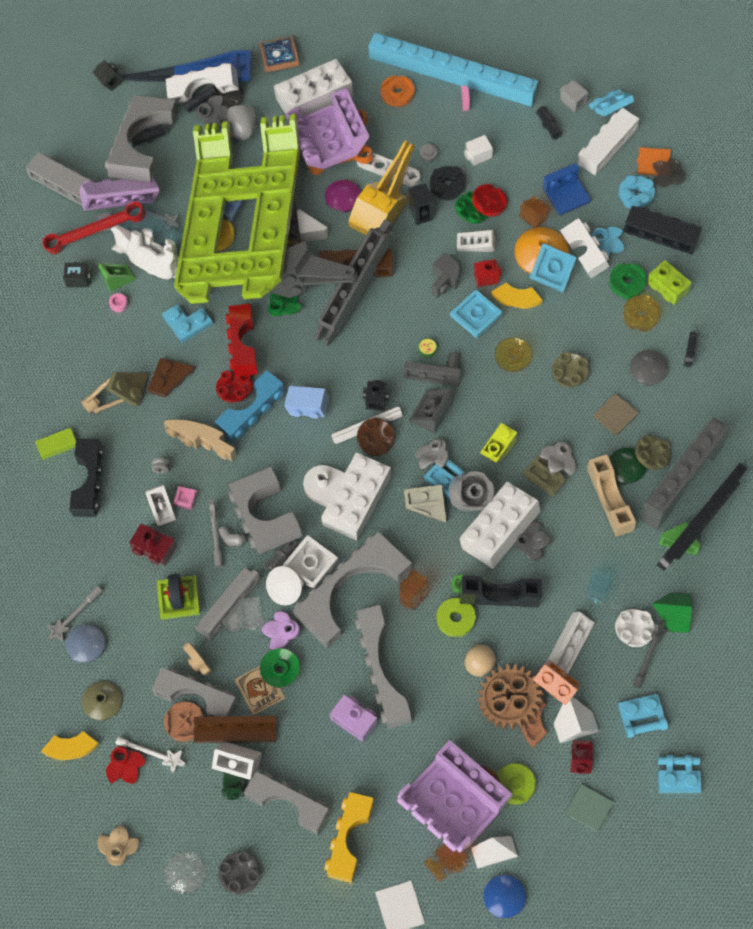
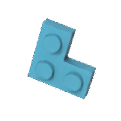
[162,304,213,343]

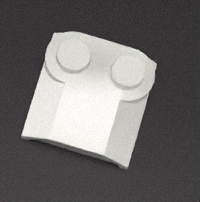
[283,535,338,589]

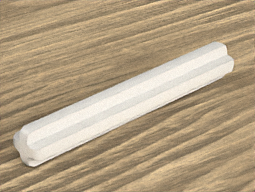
[331,406,402,444]

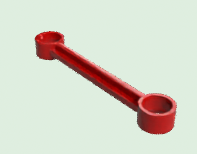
[42,201,146,254]

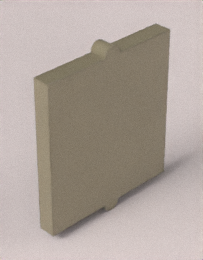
[593,394,639,436]

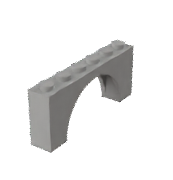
[105,95,177,183]
[293,532,412,649]

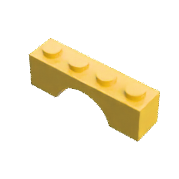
[325,792,374,883]

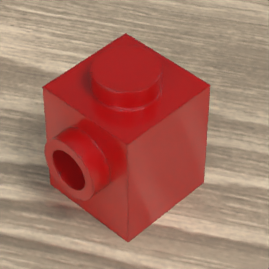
[474,259,502,288]

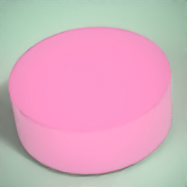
[109,293,128,312]

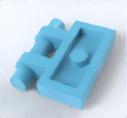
[589,89,634,116]
[657,755,701,793]

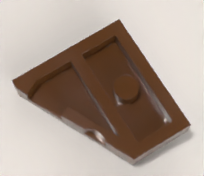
[147,358,195,397]

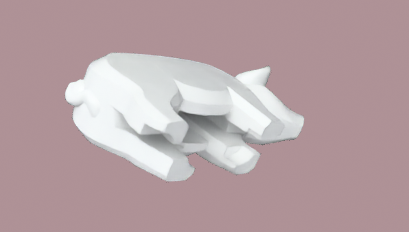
[110,225,179,280]

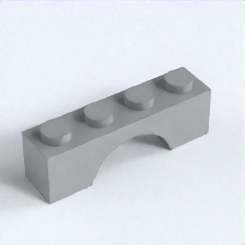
[152,668,237,717]
[244,771,330,835]

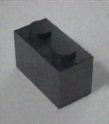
[409,183,433,225]

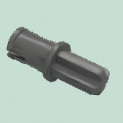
[266,540,298,572]

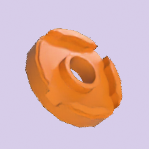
[380,75,415,107]

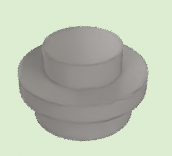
[420,144,437,161]

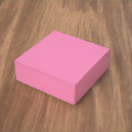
[461,86,470,111]
[173,486,197,510]

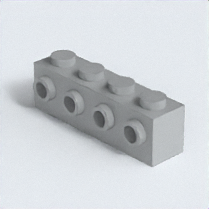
[26,152,96,206]

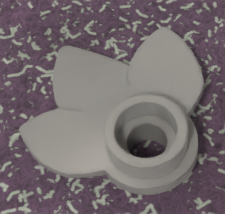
[415,439,449,470]
[540,442,576,476]

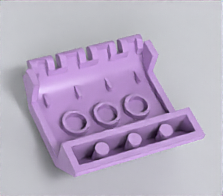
[397,740,512,852]

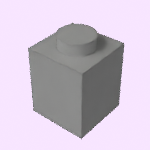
[560,80,589,112]

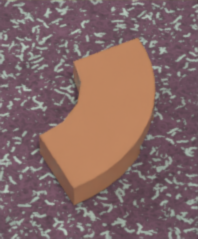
[521,695,548,749]

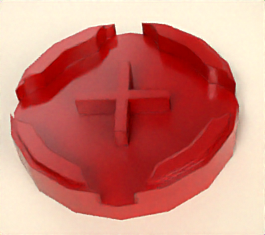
[472,184,508,217]

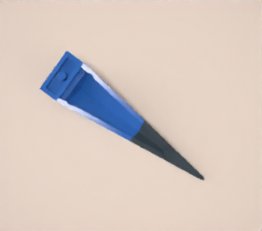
[121,50,251,82]

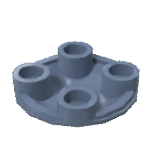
[66,625,105,662]

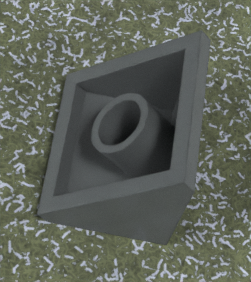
[409,389,452,434]

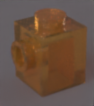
[519,196,550,228]

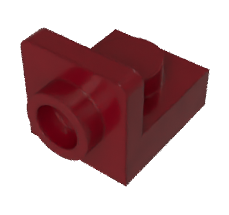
[571,740,593,774]

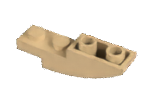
[164,420,237,461]

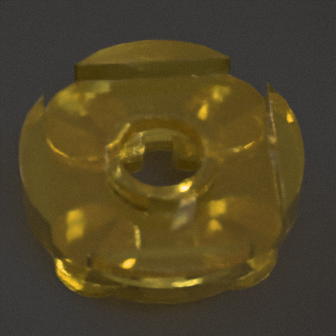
[623,295,661,332]

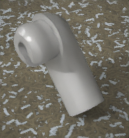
[218,526,246,546]

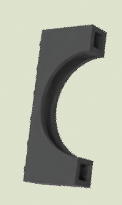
[641,417,730,531]

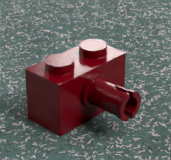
[129,523,177,566]

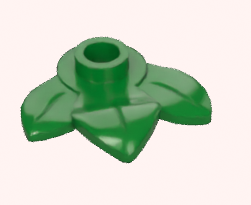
[268,293,302,317]

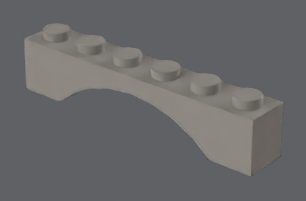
[354,605,412,729]

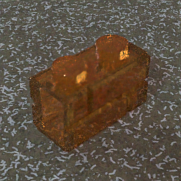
[399,570,428,610]

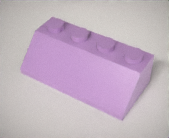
[79,177,159,211]

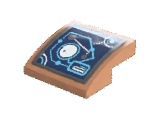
[259,36,300,72]

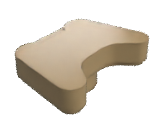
[183,642,212,675]

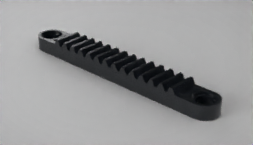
[657,463,748,571]

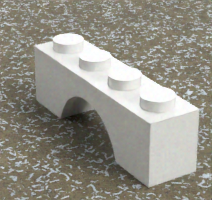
[166,63,239,104]

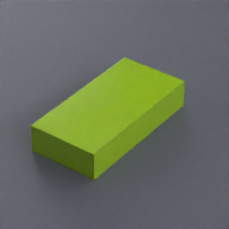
[35,428,76,460]

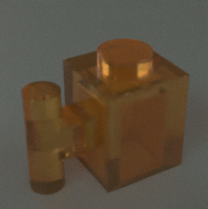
[424,844,467,883]

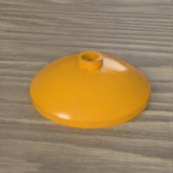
[514,227,569,273]

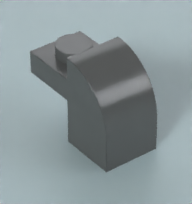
[432,252,459,298]

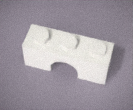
[560,218,610,278]

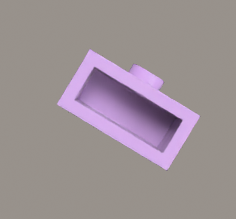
[329,695,377,742]

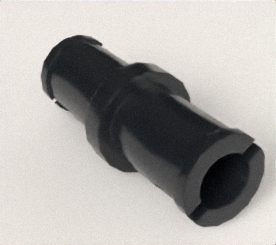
[182,84,218,113]
[536,106,562,139]
[131,124,166,148]

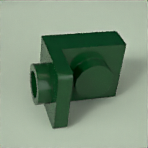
[222,772,245,800]

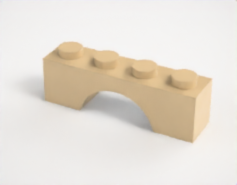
[587,454,636,537]

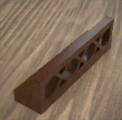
[194,716,276,743]

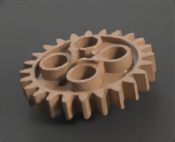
[477,664,544,730]

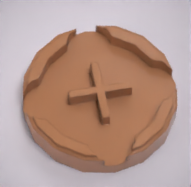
[164,701,204,742]

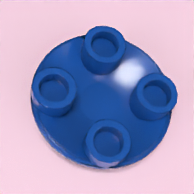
[484,875,526,918]

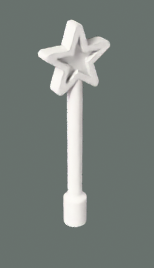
[116,737,185,773]

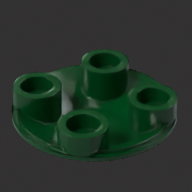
[609,448,646,485]

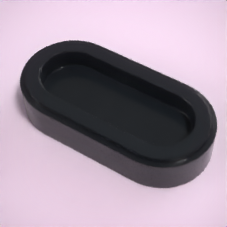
[683,332,697,367]

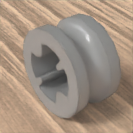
[152,458,169,474]

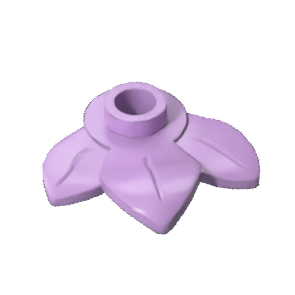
[261,611,300,650]

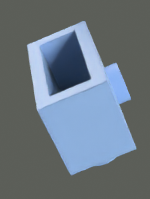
[284,386,330,418]

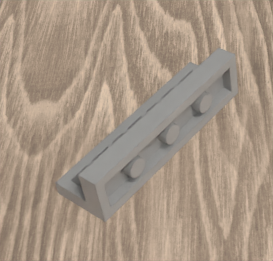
[195,567,260,641]

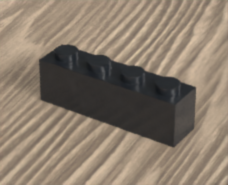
[623,206,702,255]

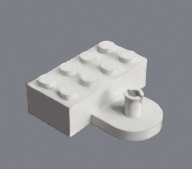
[303,452,391,541]

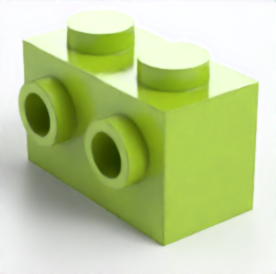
[648,260,692,305]

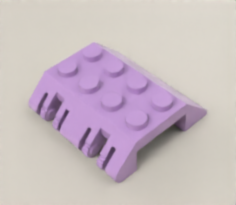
[286,88,369,169]

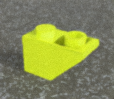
[480,423,517,463]

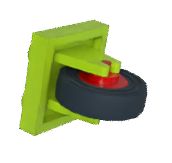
[157,574,200,620]

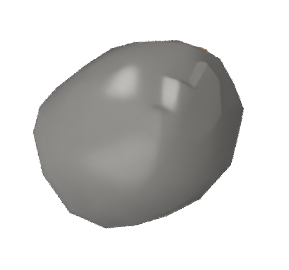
[227,105,256,140]

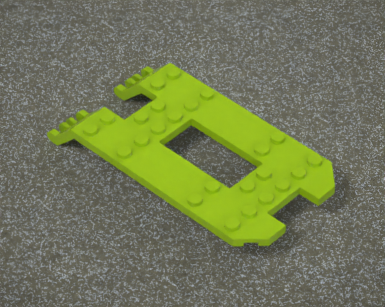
[174,113,300,304]

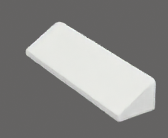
[547,612,595,674]

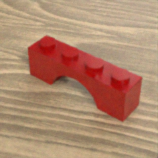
[225,303,258,377]

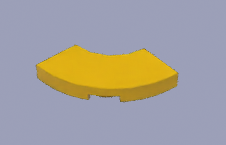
[491,282,543,309]
[41,731,99,761]

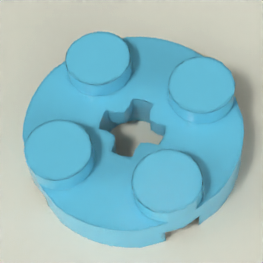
[618,175,655,209]

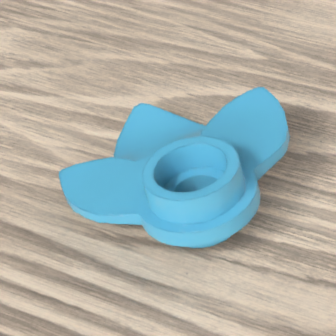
[591,226,625,257]

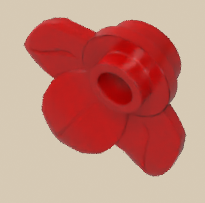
[106,746,146,784]

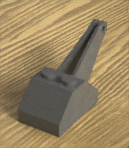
[269,241,357,298]

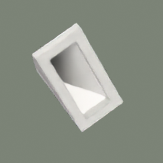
[471,836,518,869]

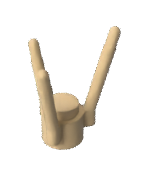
[80,378,124,414]

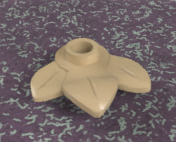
[98,826,139,866]

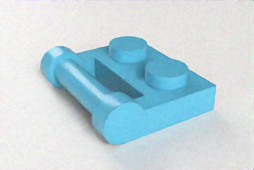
[424,457,465,500]
[618,694,668,738]

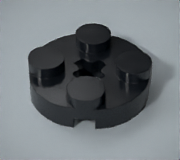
[430,166,466,200]

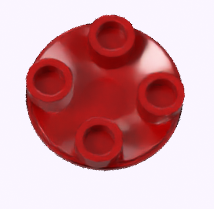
[216,370,253,403]

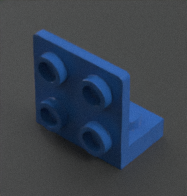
[543,163,591,215]

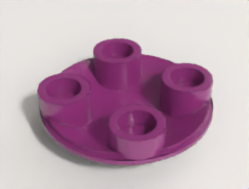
[325,180,360,213]

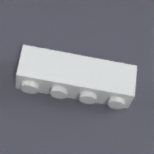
[578,108,639,176]

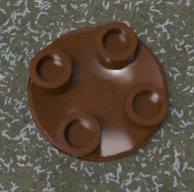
[357,418,395,456]

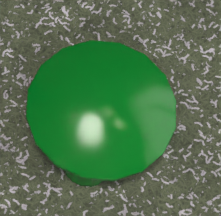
[455,191,488,224]

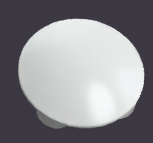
[266,565,304,605]
[615,609,654,647]

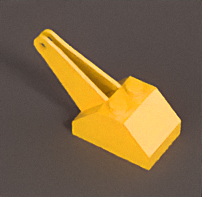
[348,140,415,235]

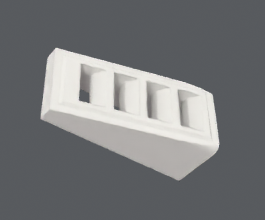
[457,230,496,252]

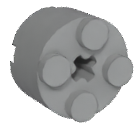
[449,471,494,511]

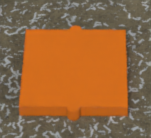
[637,147,672,176]

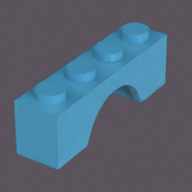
[215,370,285,443]

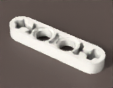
[356,153,420,187]

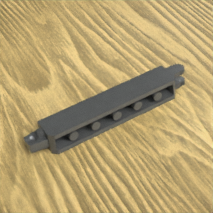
[314,219,393,346]

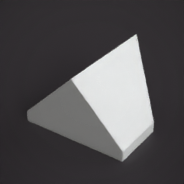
[554,697,599,743]

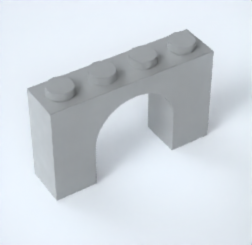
[228,467,302,554]

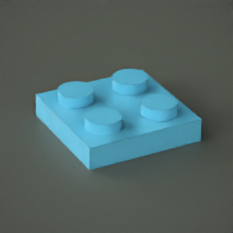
[529,243,577,292]
[450,290,503,339]

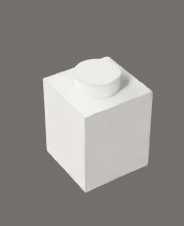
[464,135,493,166]

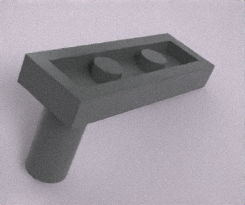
[404,352,461,386]

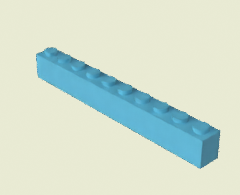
[368,33,538,107]

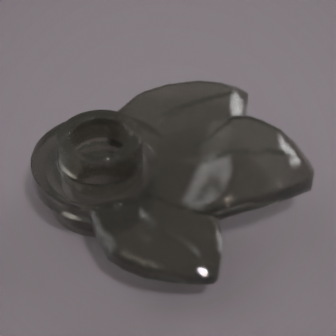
[652,158,685,187]

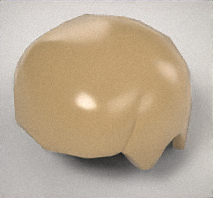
[464,644,497,677]

